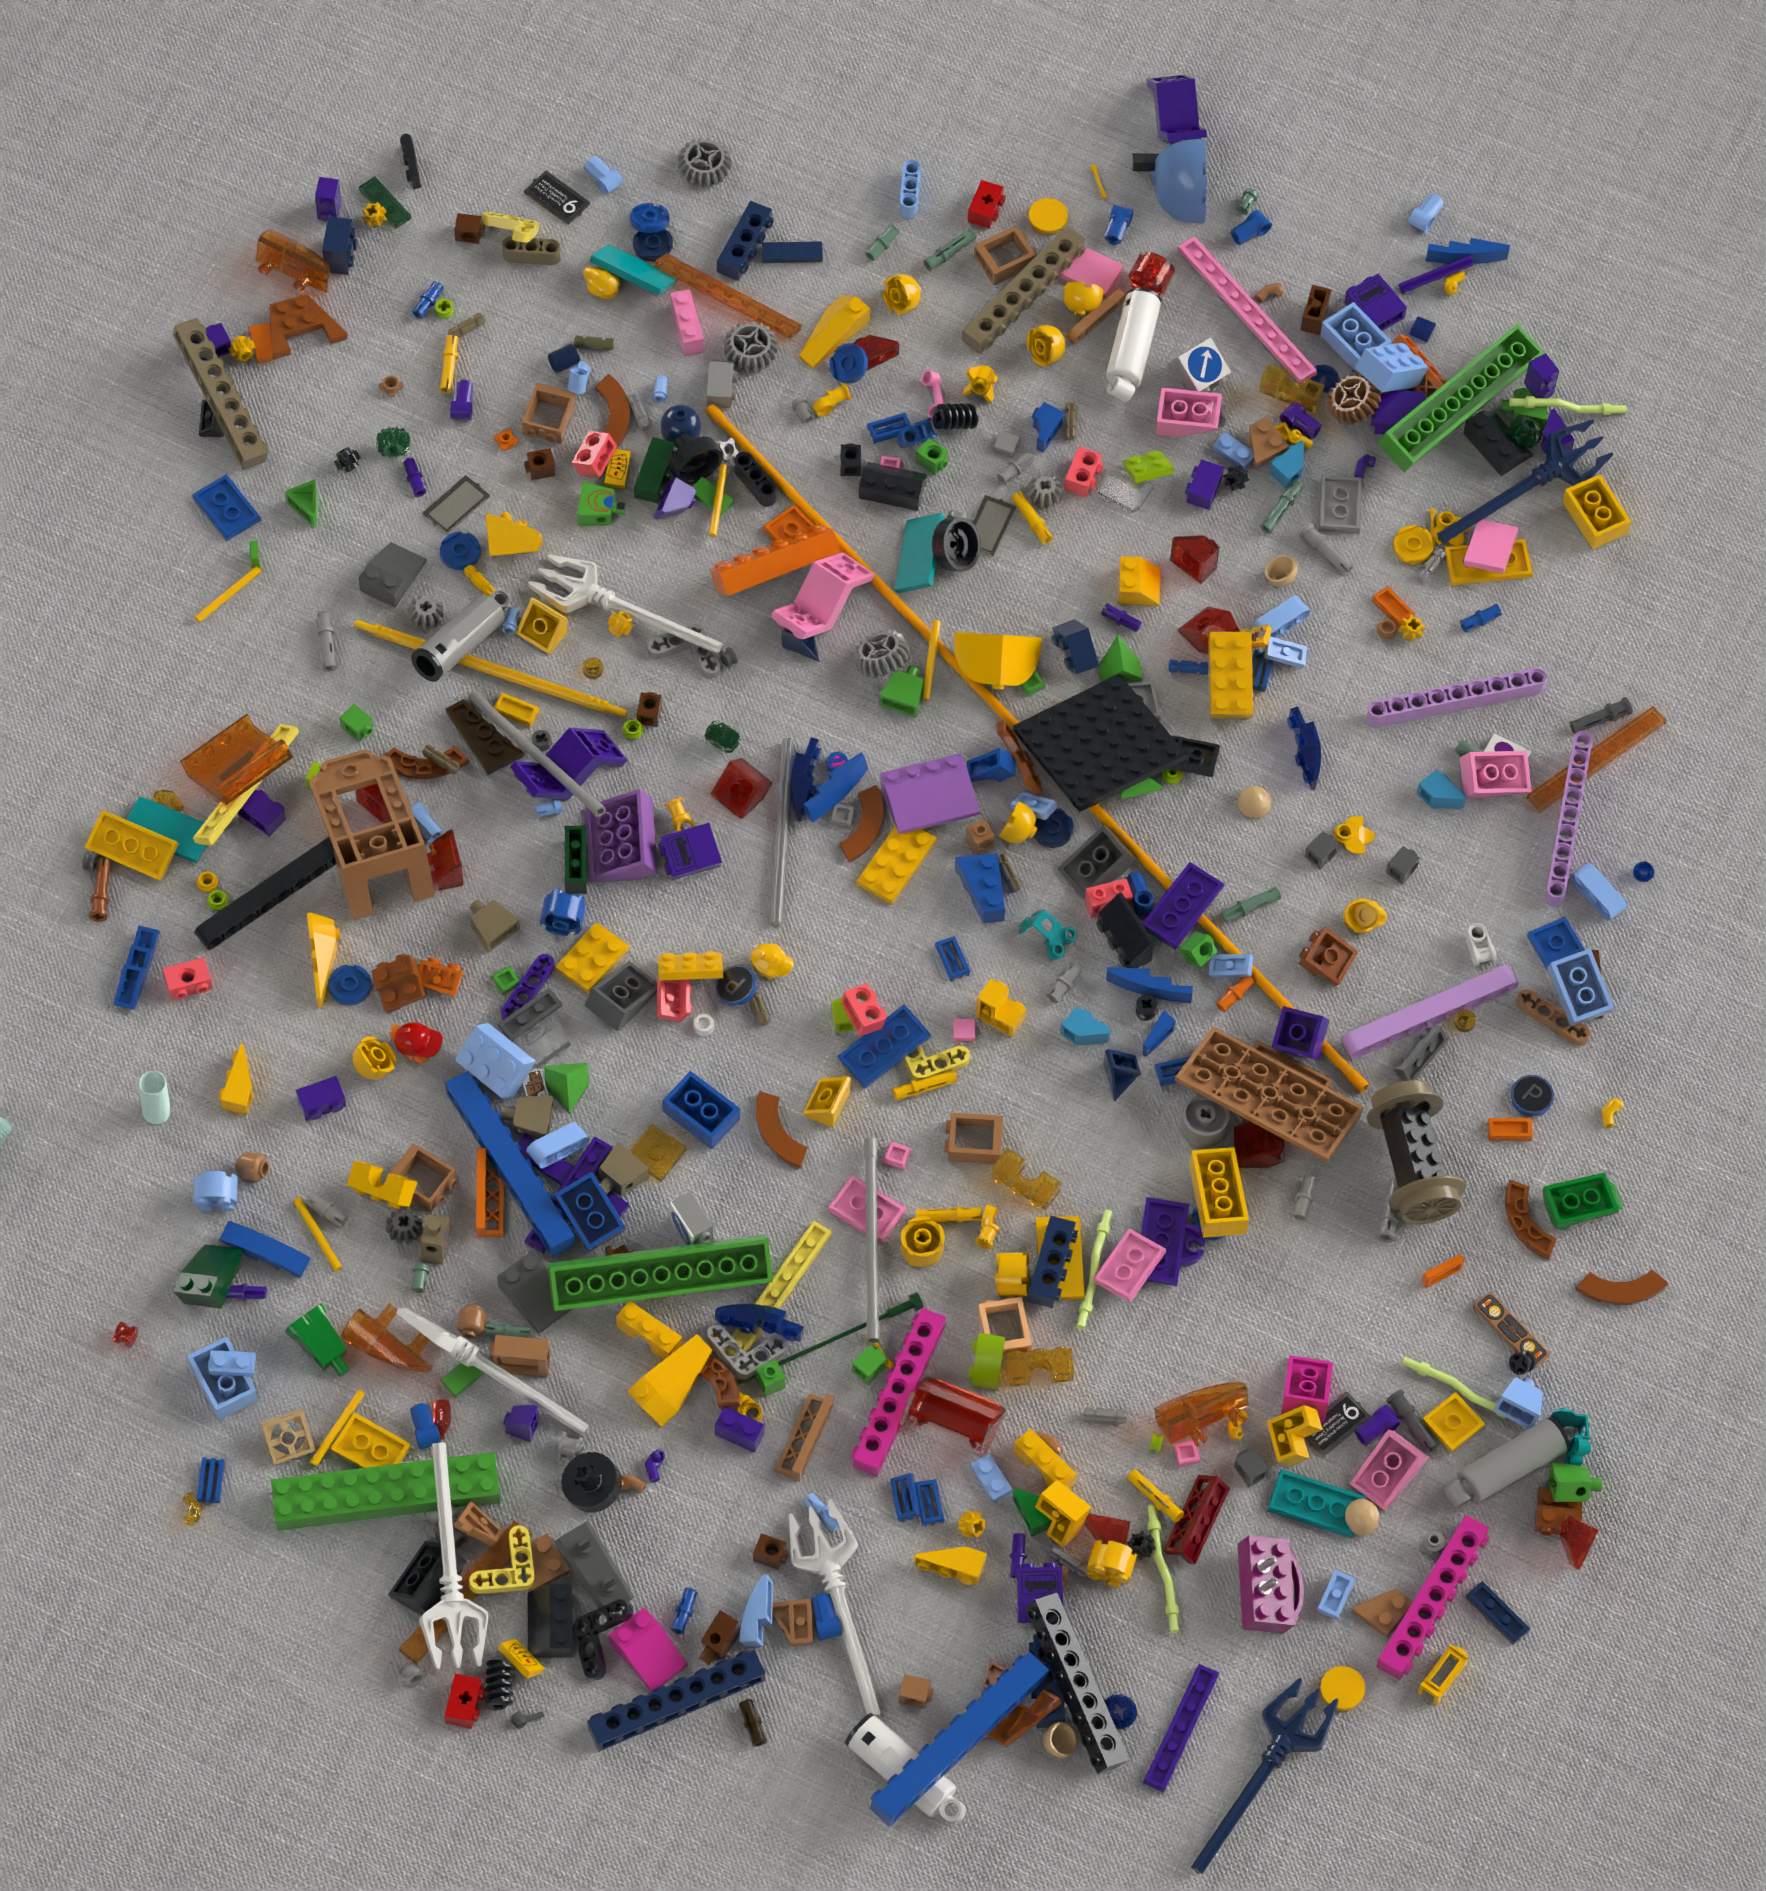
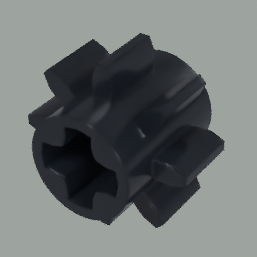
[334,447,361,473]
[1223,465,1250,491]
[1127,1531,1156,1561]

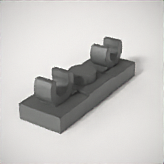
[498,988,562,1042]
[1394,1024,1448,1081]

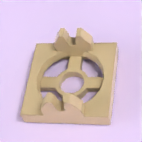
[259,1408,316,1466]

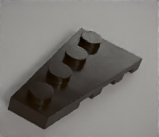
[445,699,524,775]

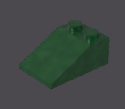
[173,1244,244,1309]

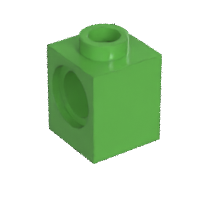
[916,438,949,475]
[339,704,373,742]
[1179,932,1218,968]
[852,1345,886,1385]
[756,1359,785,1397]

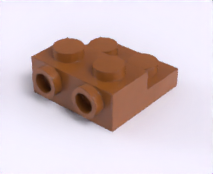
[1299,927,1359,987]
[371,954,426,1013]
[1534,1487,1583,1539]

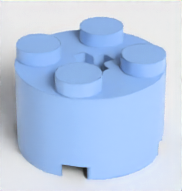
[193,1171,238,1212]

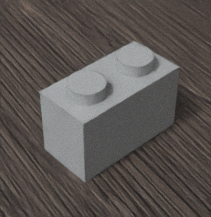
[707,362,737,408]

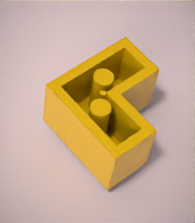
[976,978,1026,1037]
[1267,1405,1322,1467]
[1035,1480,1091,1548]

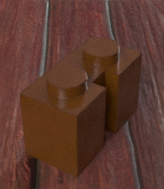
[1300,285,1332,335]

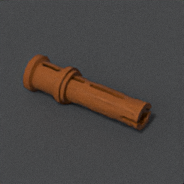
[88,858,111,922]

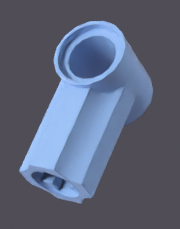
[584,156,623,194]
[1408,194,1444,233]
[567,361,591,394]
[410,802,442,844]

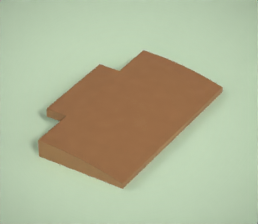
[1174,1027,1364,1162]

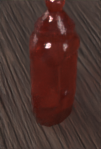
[433,1399,451,1440]

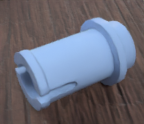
[651,376,668,403]
[502,607,520,635]
[535,799,563,818]

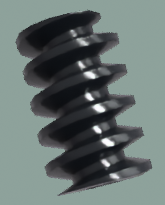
[932,403,979,430]
[484,1659,515,1711]

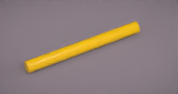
[708,464,728,538]
[194,566,261,623]
[921,620,941,701]
[293,1197,342,1272]
[309,1389,365,1467]

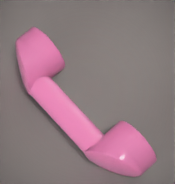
[922,370,944,419]

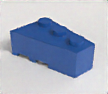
[954,853,1005,923]

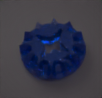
[1307,365,1339,394]
[1104,1693,1137,1729]

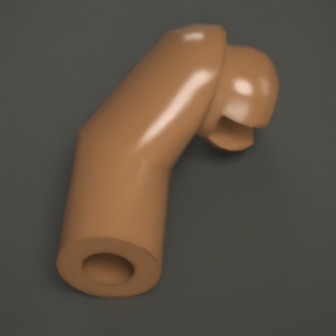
[1255,283,1285,303]
[1037,1431,1062,1456]
[621,1474,647,1493]

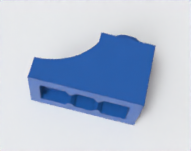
[1032,402,1065,453]
[967,748,1016,783]

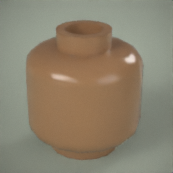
[235,1152,269,1182]
[456,1304,487,1339]

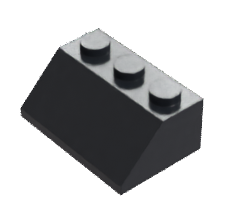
[1463,411,1533,476]
[859,462,928,511]
[1096,892,1154,968]
[388,1541,467,1614]
[528,1584,573,1658]

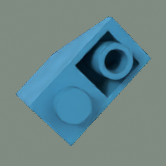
[1270,441,1304,490]
[1417,769,1466,809]
[1060,1006,1111,1046]

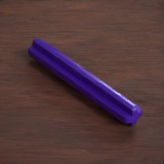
[1398,256,1474,294]

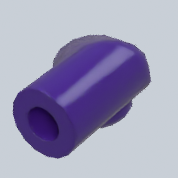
[1354,454,1376,479]
[645,1449,665,1483]

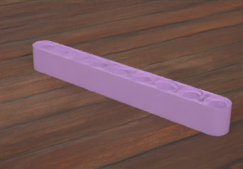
[1366,668,1547,727]
[1545,731,1593,906]
[1341,965,1519,1059]

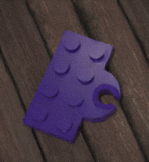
[1141,1197,1205,1286]

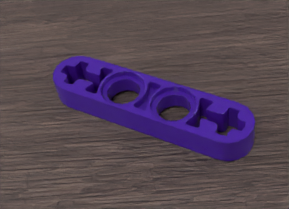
[501,954,554,1020]

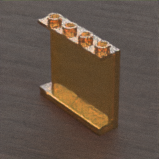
[180,714,293,805]

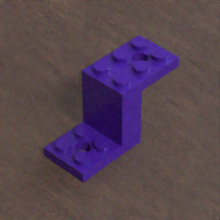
[1146,74,1207,145]
[510,727,628,800]

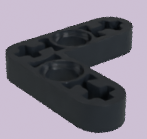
[573,1599,634,1680]

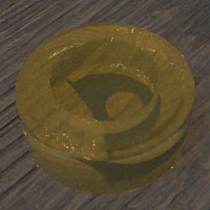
[582,658,603,679]
[1454,1010,1476,1032]

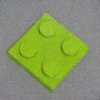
[1122,450,1174,484]

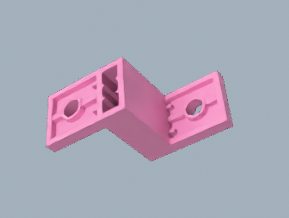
[771,552,875,639]

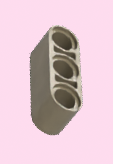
[502,236,561,265]

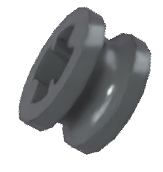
[719,647,738,668]
[532,730,551,751]
[82,851,98,871]

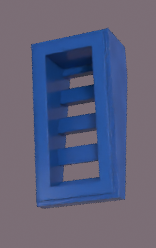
[1142,1011,1176,1057]

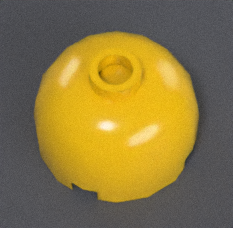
[883,274,921,315]
[1063,282,1104,317]
[1027,325,1065,367]
[999,801,1037,844]
[352,1036,396,1080]

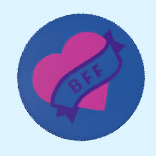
[827,752,848,771]

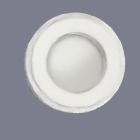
[693,1014,714,1036]

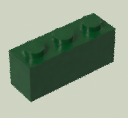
[634,437,676,504]
[565,825,587,894]

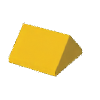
[515,598,568,654]
[803,1076,851,1127]

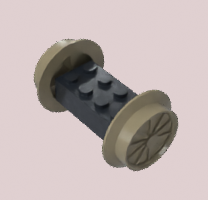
[1367,1080,1466,1225]

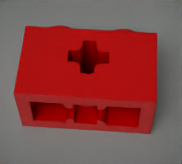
[967,180,1006,229]
[444,1673,485,1729]

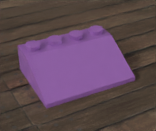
[880,753,980,834]
[585,789,657,882]

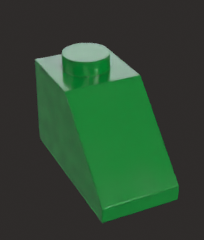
[1012,1489,1052,1536]

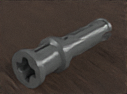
[1569,697,1633,734]
[1386,1390,1438,1453]

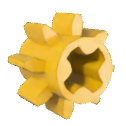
[362,202,387,228]
[229,336,256,361]
[607,611,634,637]
[1398,615,1426,642]
[958,1510,986,1538]

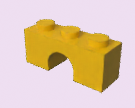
[346,1160,417,1209]
[616,1301,682,1359]
[1013,1428,1077,1489]

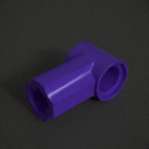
[450,380,473,420]
[1279,401,1322,439]
[1354,1405,1401,1446]

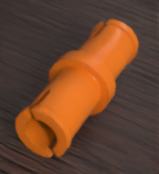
[1215,977,1254,1013]

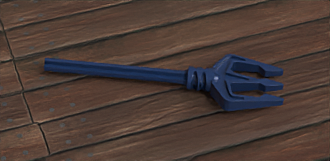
[1437,420,1613,544]
[1191,1678,1338,1874]

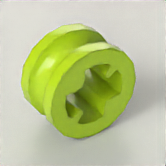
[435,298,454,319]
[1149,1432,1165,1454]

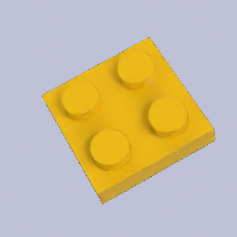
[1422,1392,1485,1453]

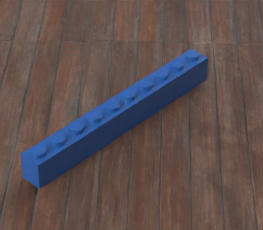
[445,1071,576,1258]
[870,1652,1049,1827]

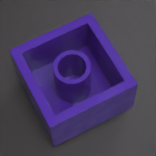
[1272,1006,1330,1061]

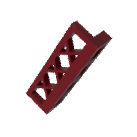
[1163,1475,1230,1564]

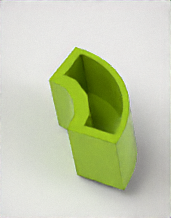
[968,1333,1005,1391]

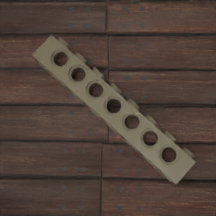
[962,226,1086,354]
[173,318,268,470]

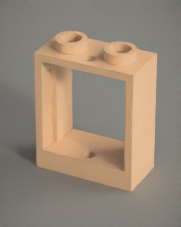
[978,1296,1032,1358]

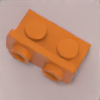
[418,957,465,996]

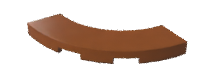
[595,374,630,449]
[996,720,1042,796]
[384,746,469,779]
[840,785,883,863]
[756,1091,808,1169]
[1505,1179,1557,1260]
[1576,1269,1668,1305]
[698,1356,741,1408]

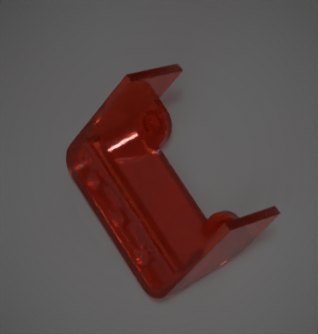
[900,1377,1006,1457]

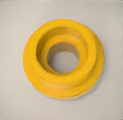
[197,871,218,892]

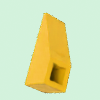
[218,1043,254,1115]
[914,1546,987,1585]

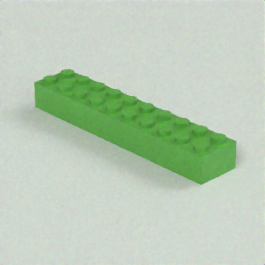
[1377,324,1545,473]
[547,1235,773,1311]
[271,1452,501,1530]

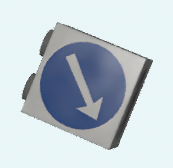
[1172,337,1231,392]
[670,1191,713,1245]

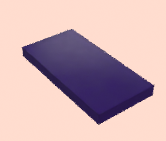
[1142,862,1224,950]

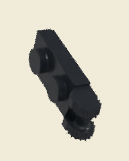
[400,134,421,189]

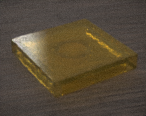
[630,1124,687,1182]

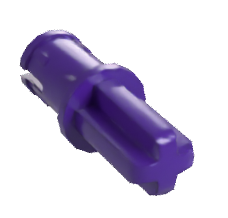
[403,458,426,497]
[1101,603,1142,632]
[226,1283,267,1301]
[1009,1533,1027,1578]

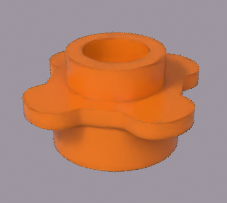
[494,429,518,450]

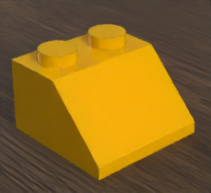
[1118,556,1160,606]

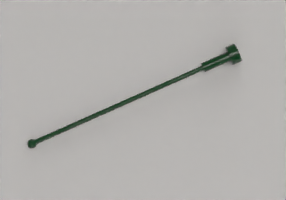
[736,1292,924,1385]

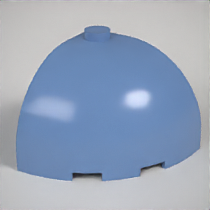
[1151,139,1207,223]

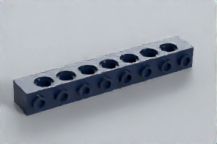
[587,1650,765,1752]

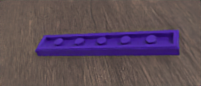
[518,1133,629,1218]
[524,1136,613,1254]
[1143,1664,1219,1793]

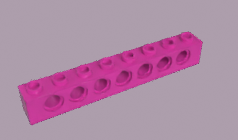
[851,1308,947,1477]
[1376,1515,1490,1680]

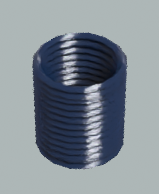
[548,344,580,373]

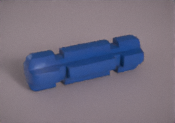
[1168,659,1209,675]

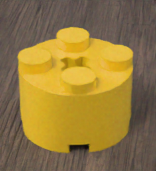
[900,1216,945,1267]
[995,1252,1030,1296]
[1086,1540,1137,1588]

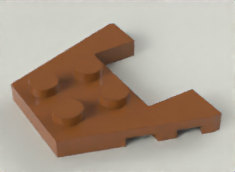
[269,294,348,359]
[977,1660,1062,1747]

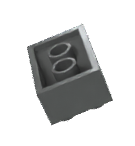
[358,542,427,608]
[1058,825,1137,899]
[584,961,657,1031]
[497,1251,572,1334]

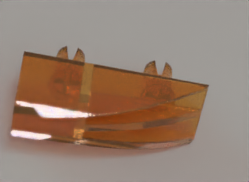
[256,229,330,293]
[341,1303,433,1372]
[1154,1382,1249,1446]

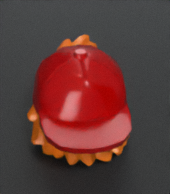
[389,1022,443,1064]

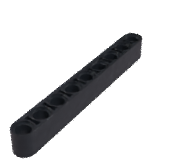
[194,837,336,950]

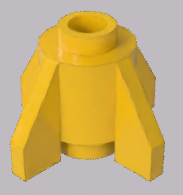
[962,365,998,403]

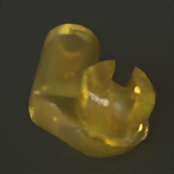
[153,790,184,812]
[182,1492,202,1526]

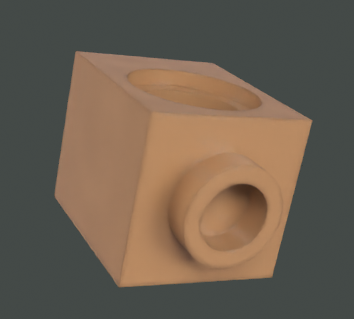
[965,819,995,855]
[899,1674,934,1709]

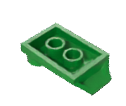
[1542,1172,1623,1230]

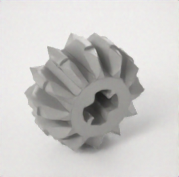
[1028,473,1062,508]
[409,594,444,630]

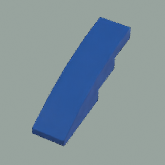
[1426,238,1510,264]
[803,752,868,823]
[113,925,160,1010]
[1106,967,1193,1003]
[219,1221,311,1278]

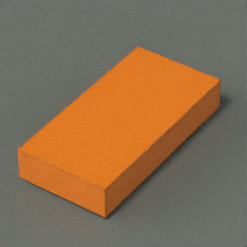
[249,322,277,363]
[1372,586,1415,628]
[1488,1118,1533,1141]
[1421,1254,1465,1288]

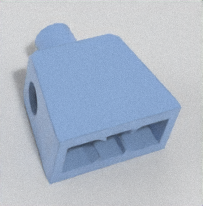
[1493,1378,1543,1429]

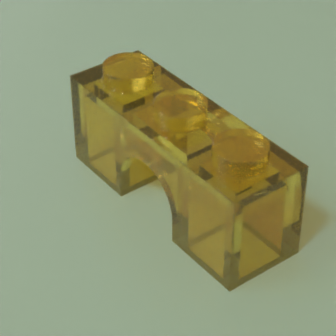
[1259,364,1325,413]
[992,1148,1061,1211]
[1005,1347,1075,1387]

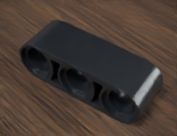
[734,452,776,507]

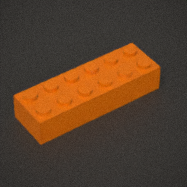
[709,524,841,596]

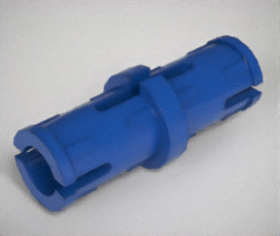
[412,281,444,319]
[1460,604,1502,633]
[670,1587,698,1635]

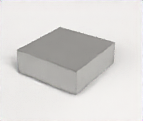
[994,431,1020,457]
[830,804,855,828]

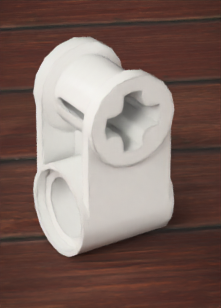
[1466,923,1497,967]

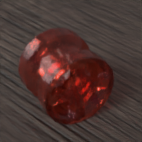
[113,1321,139,1348]

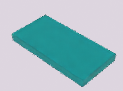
[590,244,678,296]
[894,513,945,594]
[126,796,207,864]
[1267,1469,1366,1538]

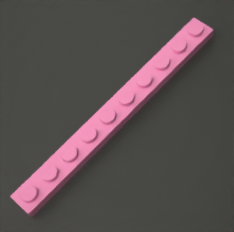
[1178,236,1317,385]

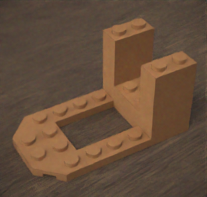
[309,749,435,920]

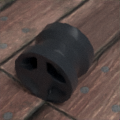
[1135,994,1157,1021]
[1509,1350,1536,1375]

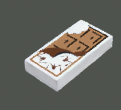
[522,1069,552,1107]

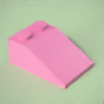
[1156,388,1222,437]
[1460,751,1532,798]
[1350,1430,1429,1511]

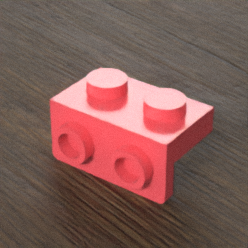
[657,978,692,1022]

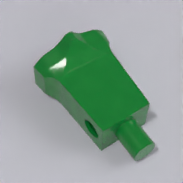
[285,1303,350,1377]

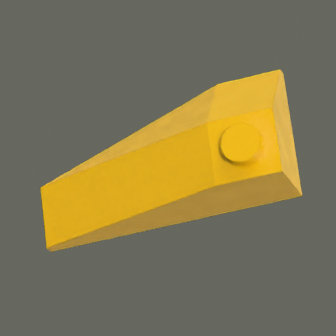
[799,295,870,369]
[307,912,341,1008]
[627,1334,712,1427]

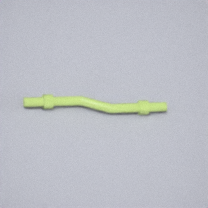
[1509,396,1627,415]
[1076,1210,1112,1329]
[1401,1357,1505,1418]
[1147,1505,1179,1633]

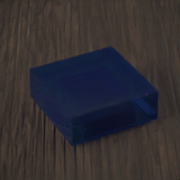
[1409,316,1436,342]

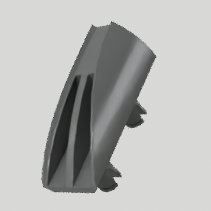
[554,1520,635,1616]

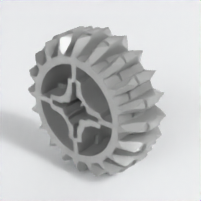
[678,137,731,187]
[724,321,778,373]
[853,630,910,678]

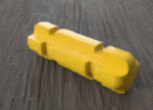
[464,564,495,596]

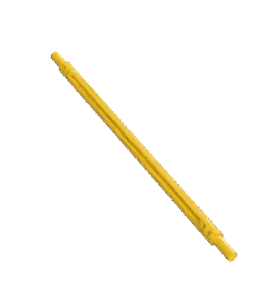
[354,619,628,718]

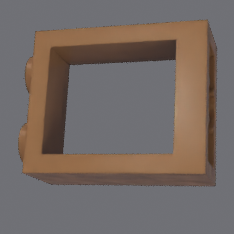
[974,226,1037,285]
[522,383,576,443]
[944,1112,1003,1164]
[390,1143,457,1212]
[489,1335,550,1377]

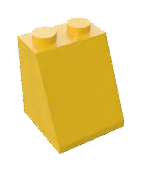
[485,513,543,556]

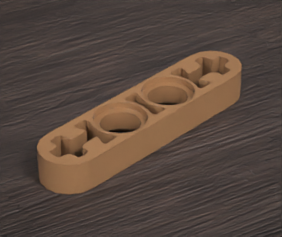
[1066,288,1126,344]
[1516,989,1590,1046]

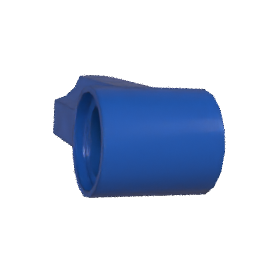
[1104,205,1133,245]
[1230,210,1272,245]
[1124,872,1154,917]
[410,1403,441,1450]
[811,1593,842,1641]

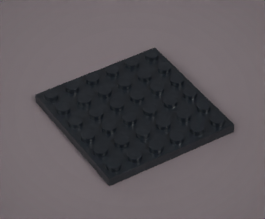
[1013,675,1187,813]

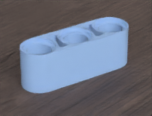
[899,160,921,219]
[1251,595,1310,638]
[1571,863,1627,920]
[526,1122,590,1168]

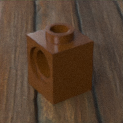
[454,213,485,244]
[524,448,556,480]
[637,692,662,727]
[753,1533,789,1570]

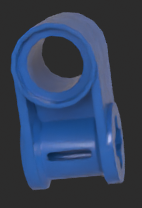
[897,417,938,448]

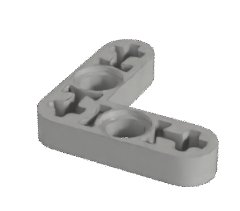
[648,624,721,679]
[706,1325,788,1380]

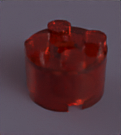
[1129,252,1175,296]

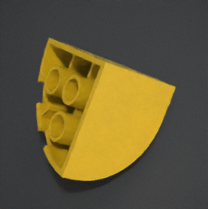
[954,632,1042,689]

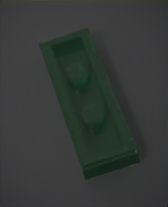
[359,176,411,229]

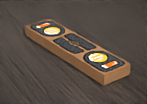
[1473,1292,1550,1370]

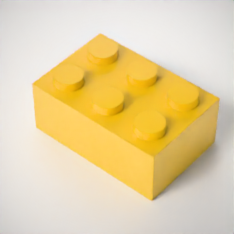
[1562,474,1631,549]

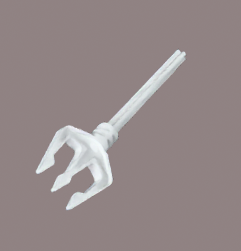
[528,555,722,654]
[396,1308,589,1436]
[419,1442,489,1670]
[789,1499,881,1717]

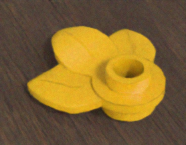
[1433,511,1472,546]
[1334,816,1376,854]

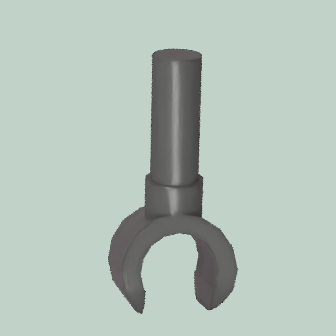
[511,1711,544,1729]

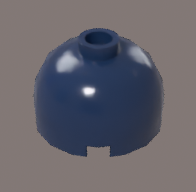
[661,405,701,442]

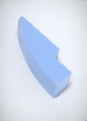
[739,1575,773,1648]

